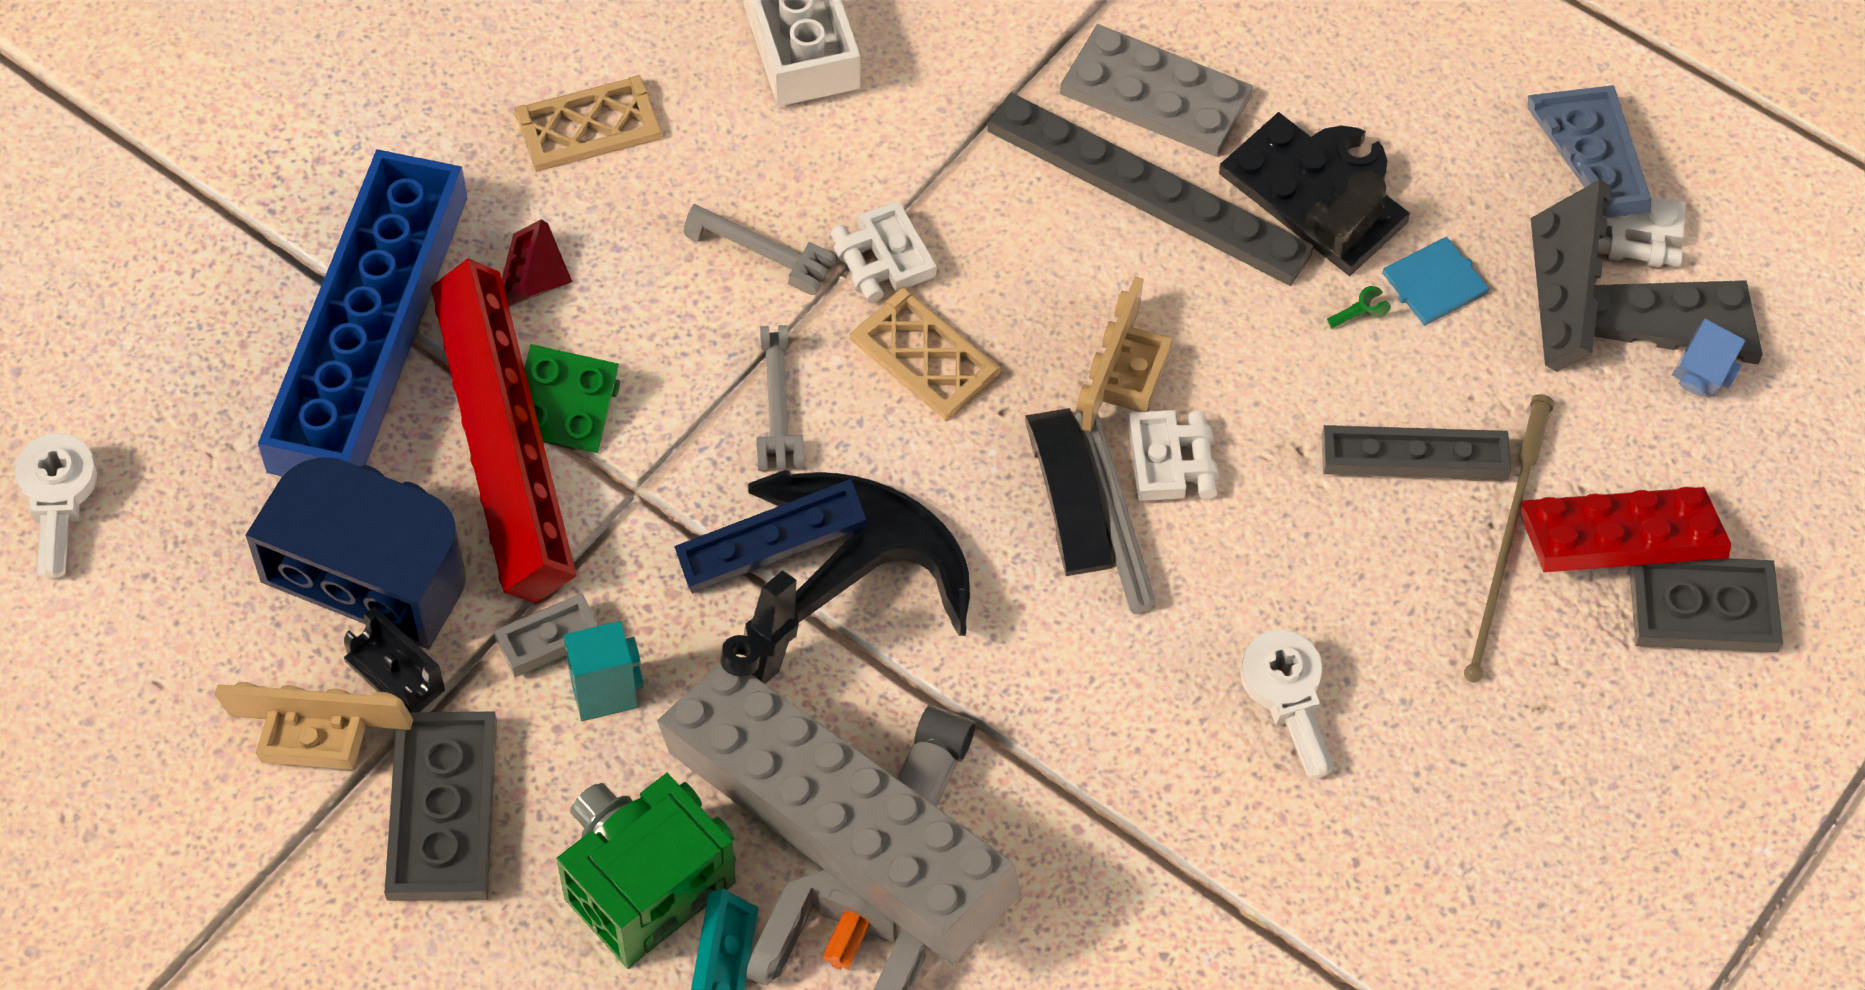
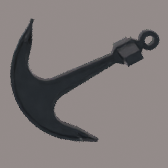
[720,470,970,684]

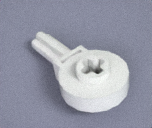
[15,433,98,580]
[1240,629,1334,779]

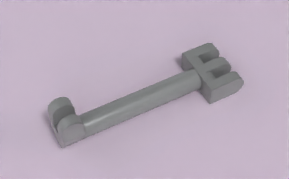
[684,204,836,295]
[756,325,804,471]

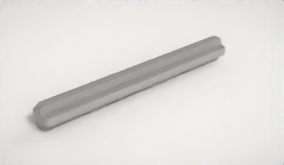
[1075,412,1156,614]

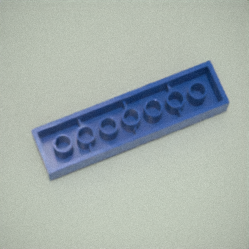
[258,149,467,476]

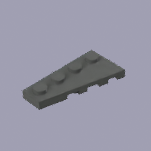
[1530,179,1611,372]
[1593,280,1763,365]

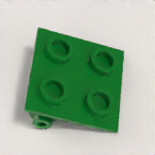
[524,344,620,453]

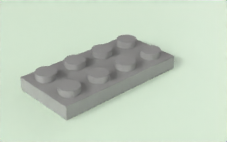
[1060,24,1253,157]

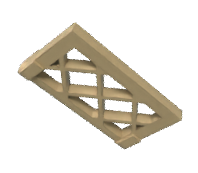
[514,75,662,172]
[850,287,1002,421]

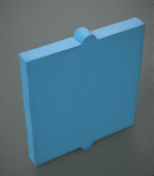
[1382,236,1489,326]

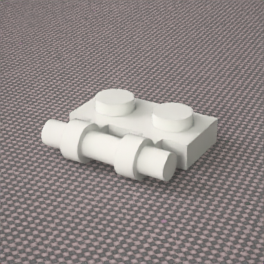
[1598,197,1686,268]
[830,200,937,303]
[1128,410,1220,501]

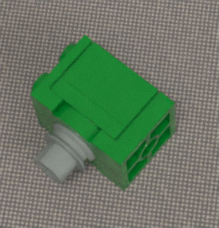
[556,772,736,969]

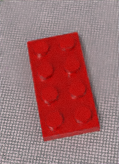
[1520,487,1731,573]

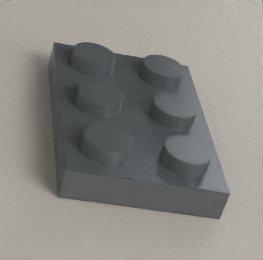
[1629,558,1783,652]

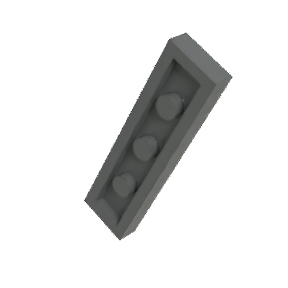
[1322,425,1511,480]

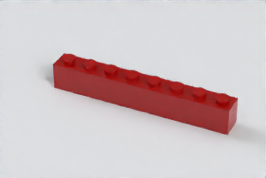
[431,258,577,604]

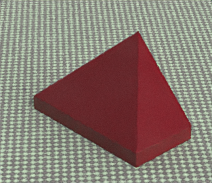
[502,219,573,307]

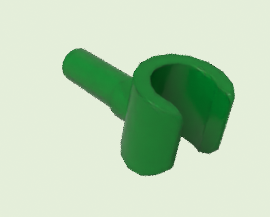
[1327,286,1391,329]

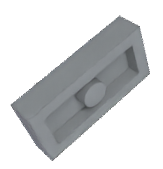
[494,593,599,677]

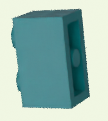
[563,621,644,722]

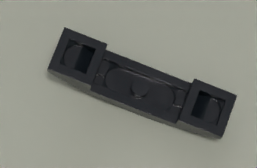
[1025,408,1112,576]

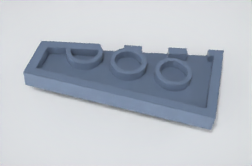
[1527,85,1651,218]

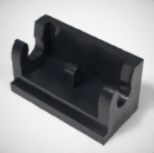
[344,606,445,712]

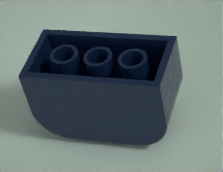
[245,457,466,650]

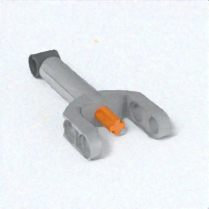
[746,704,976,990]

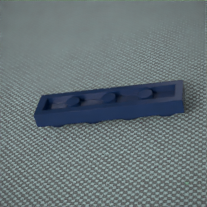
[674,479,869,594]

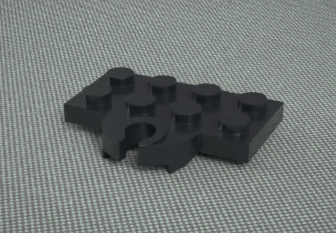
[1219,112,1410,276]

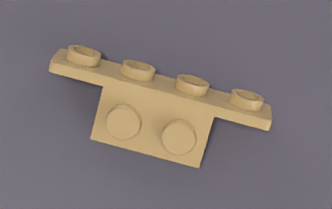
[1076,277,1173,432]
[215,682,413,770]

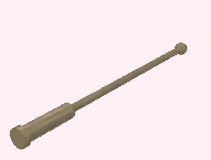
[1464,394,1554,683]

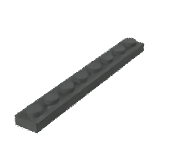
[988,92,1314,286]

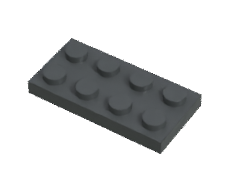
[384,711,497,901]

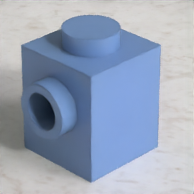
[1672,319,1746,397]

